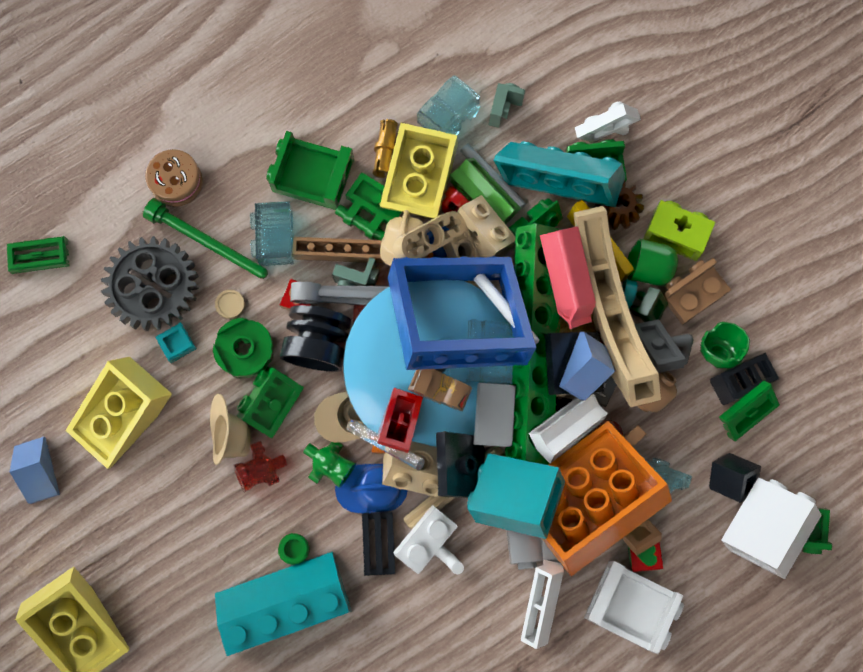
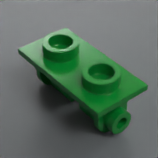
[508,198,563,237]

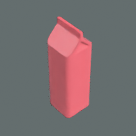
[540,226,596,329]

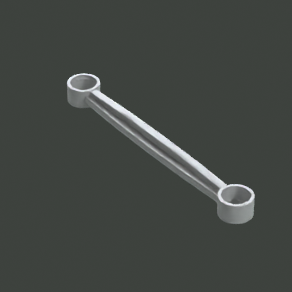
[290,282,503,306]

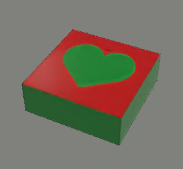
[627,542,663,572]

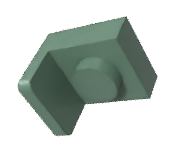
[488,83,526,128]

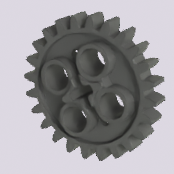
[101,236,199,331]

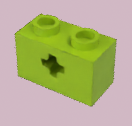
[643,200,715,261]

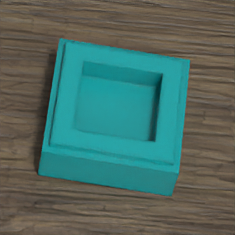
[155,322,197,364]

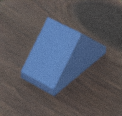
[559,332,615,401]
[9,437,60,504]

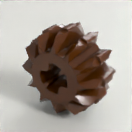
[594,180,644,230]

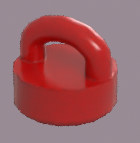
[441,186,470,213]

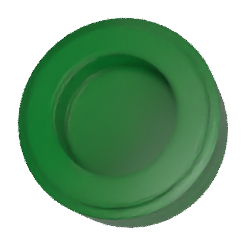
[278,533,310,565]

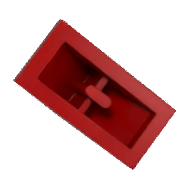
[377,388,423,453]

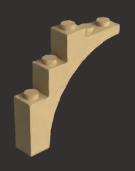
[574,206,661,407]

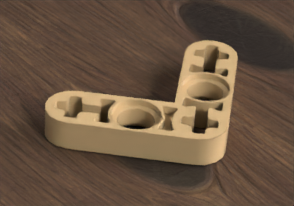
[393,211,480,289]

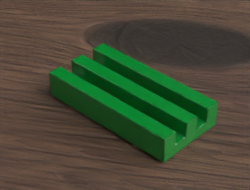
[7,236,70,274]
[719,381,780,441]

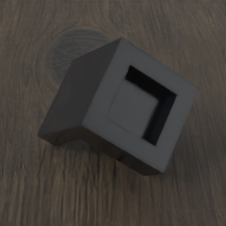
[709,453,761,503]

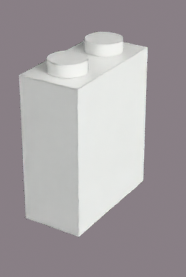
[721,478,821,579]

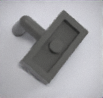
[634,319,694,373]

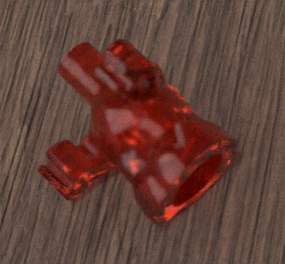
[233,441,287,493]

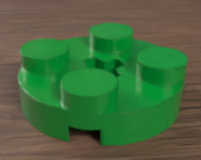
[213,318,274,378]

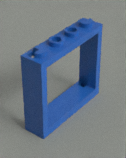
[388,256,536,370]

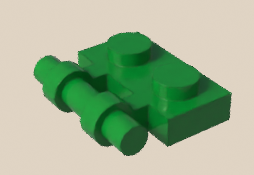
[335,172,404,241]

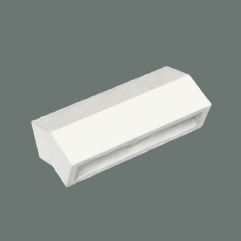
[529,394,608,464]
[521,560,564,649]

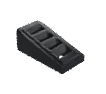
[710,353,779,405]

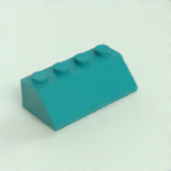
[493,141,625,207]
[215,552,352,656]

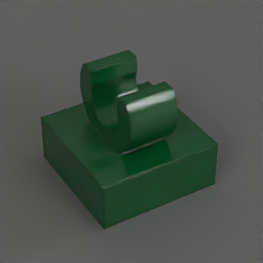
[630,287,668,322]

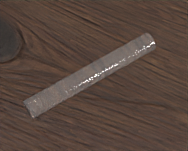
[346,420,425,471]

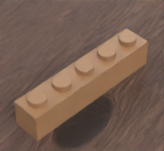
[292,237,384,263]

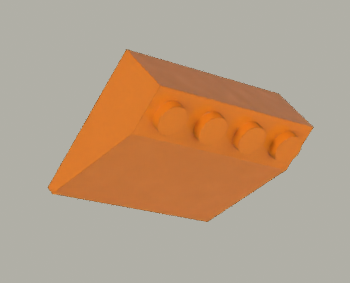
[542,421,672,577]

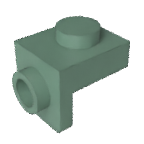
[332,257,380,286]

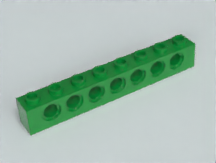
[505,223,562,465]

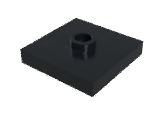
[544,332,604,395]
[436,431,485,498]

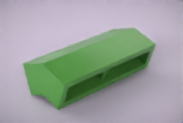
[450,158,521,225]

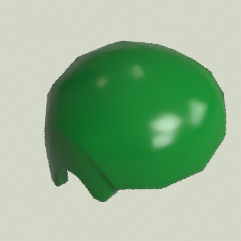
[700,322,750,369]

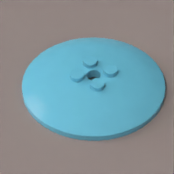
[343,280,511,447]

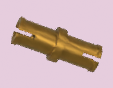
[372,119,398,178]

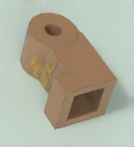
[408,369,472,412]

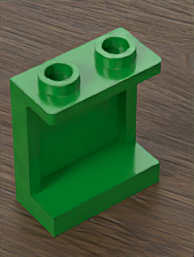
[266,131,354,210]

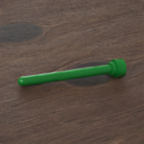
[143,198,268,279]

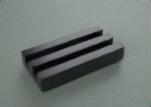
[362,512,396,576]

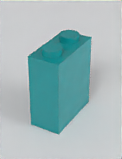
[467,453,565,539]

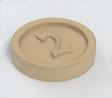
[215,290,245,319]

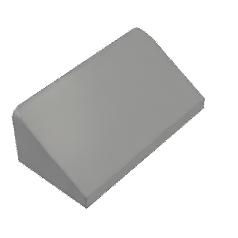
[474,383,516,447]

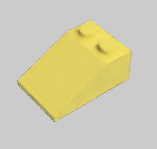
[380,123,458,219]
[66,357,172,469]
[15,567,129,672]

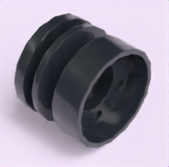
[280,305,352,372]

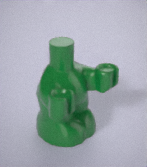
[303,442,356,488]

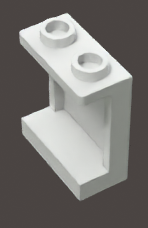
[584,561,684,654]

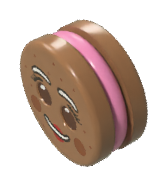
[145,149,203,207]

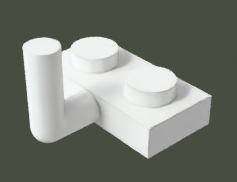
[575,102,641,143]
[393,505,464,575]

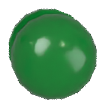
[627,239,678,286]

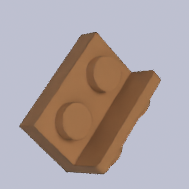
[664,258,731,325]

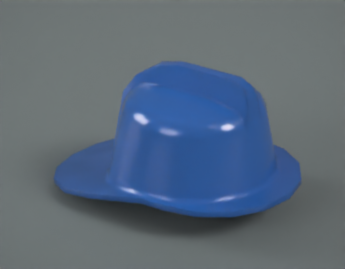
[335,463,408,513]

